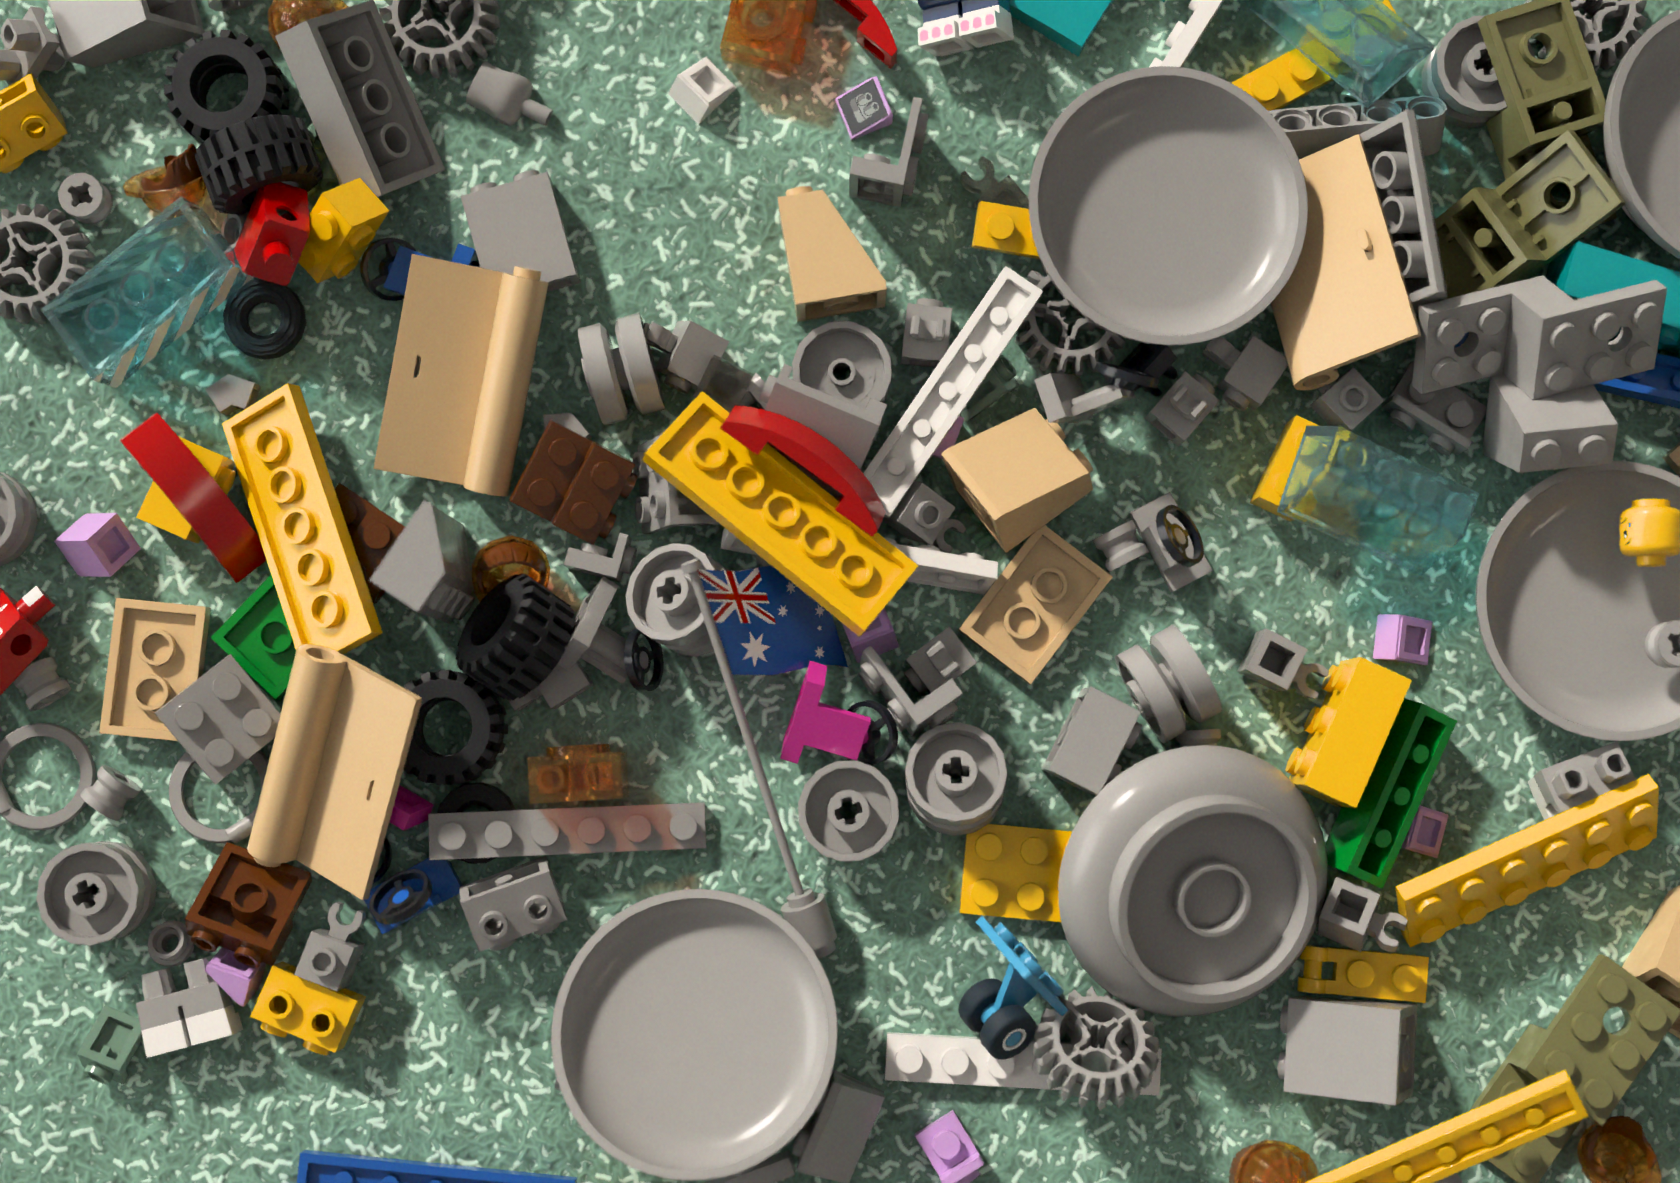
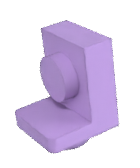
[914,1110,984,1183]

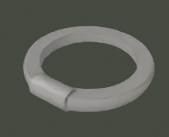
[0,723,96,830]
[169,750,269,844]

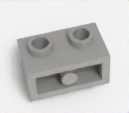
[459,856,567,952]

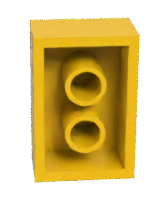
[1285,657,1412,808]

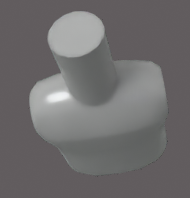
[466,61,553,126]

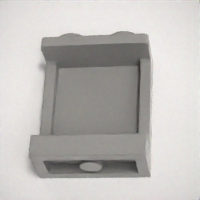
[461,170,581,292]
[759,364,887,496]

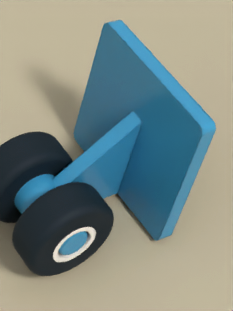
[958,916,1069,1060]

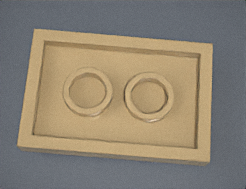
[958,525,1113,685]
[99,598,211,741]

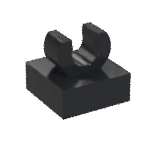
[1119,342,1178,397]

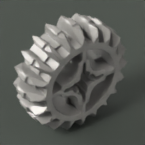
[379,0,501,80]
[1524,0,1647,72]
[0,203,95,325]
[1015,265,1126,377]
[1033,986,1159,1111]

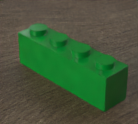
[1325,698,1457,889]

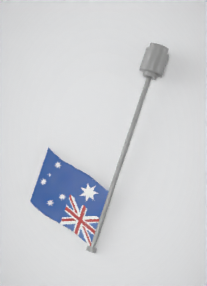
[681,559,848,959]

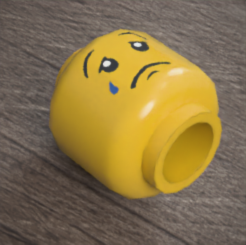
[1619,499,1680,567]

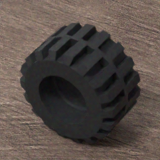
[164,30,290,144]
[195,115,323,215]
[456,573,575,701]
[403,670,508,785]

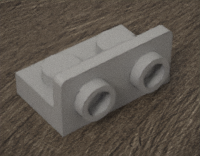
[1381,361,1487,456]

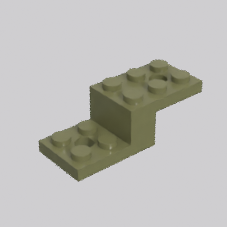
[1477,0,1617,226]
[1415,130,1626,339]
[1469,954,1680,1183]

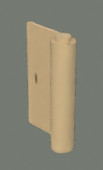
[1271,134,1421,390]
[373,254,549,496]
[247,644,422,900]

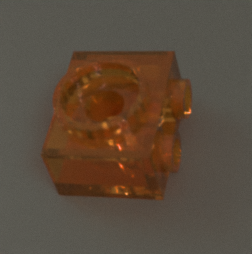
[720,0,818,77]
[527,744,629,804]

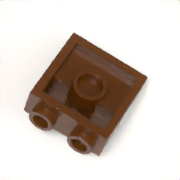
[509,419,637,545]
[335,483,406,604]
[185,842,312,968]

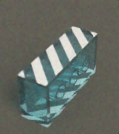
[41,196,253,388]

